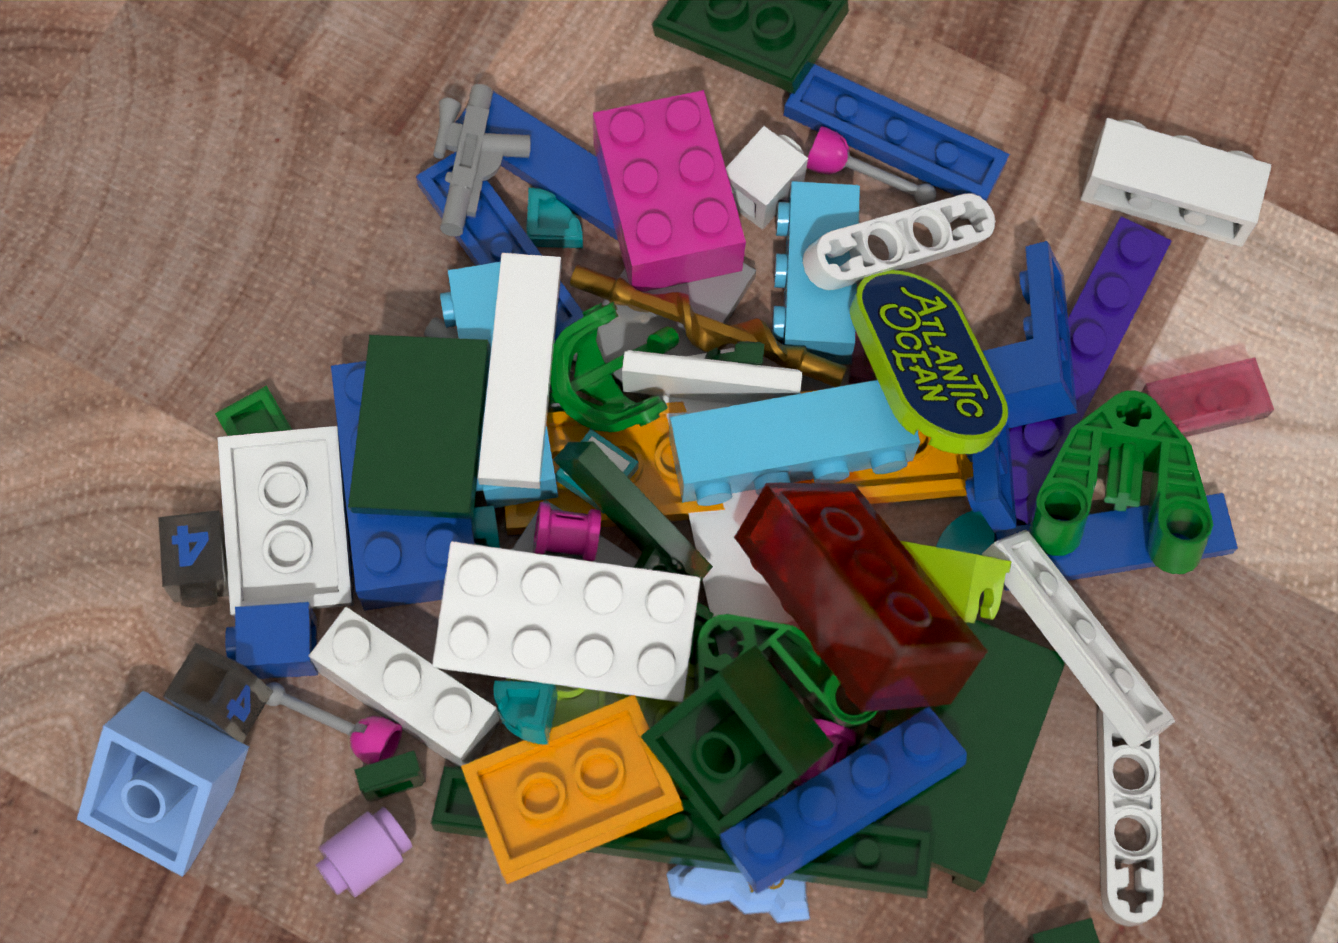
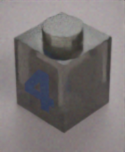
[158,510,229,608]
[163,643,273,743]

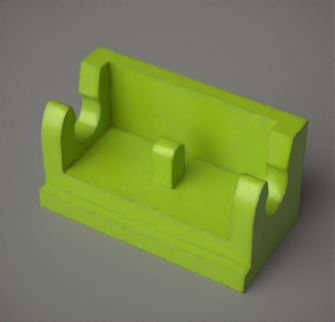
[868,537,1012,623]

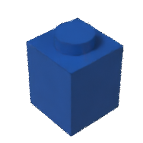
[225,602,318,680]

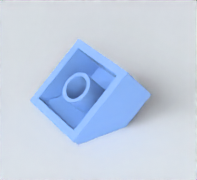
[77,691,249,877]

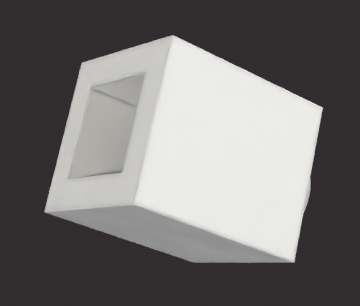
[726,126,808,230]

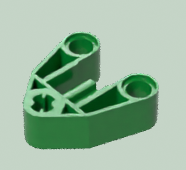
[1029,390,1213,574]
[693,614,882,808]

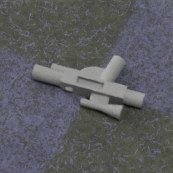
[433,84,530,236]

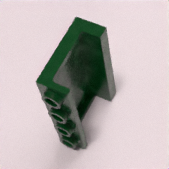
[858,613,1065,892]

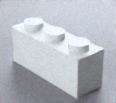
[1080,118,1272,247]
[309,607,500,768]

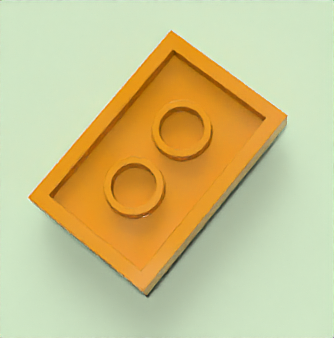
[461,695,683,884]

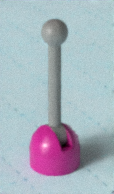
[807,126,936,205]
[261,682,402,765]

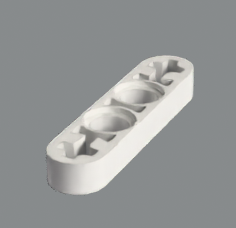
[803,193,995,290]
[1097,707,1163,927]

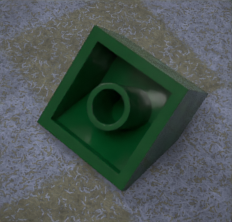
[640,645,834,837]

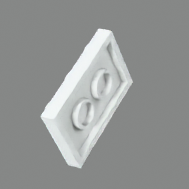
[217,426,354,617]

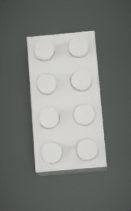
[432,542,700,702]

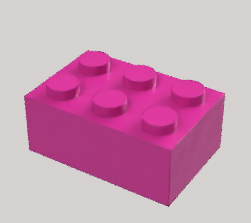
[593,90,746,292]

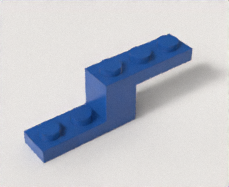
[966,241,1077,532]

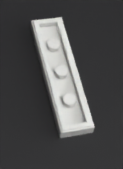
[478,253,562,489]
[982,530,1175,750]

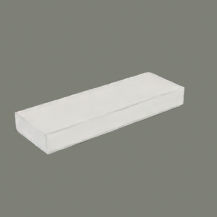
[622,350,802,405]

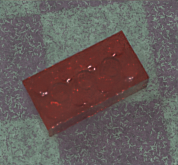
[734,483,988,712]

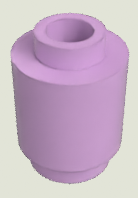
[316,807,413,898]

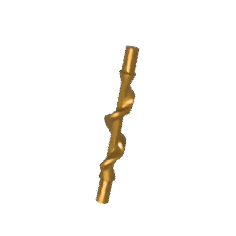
[570,264,847,387]

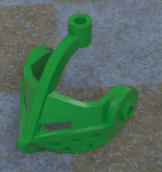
[549,301,679,432]

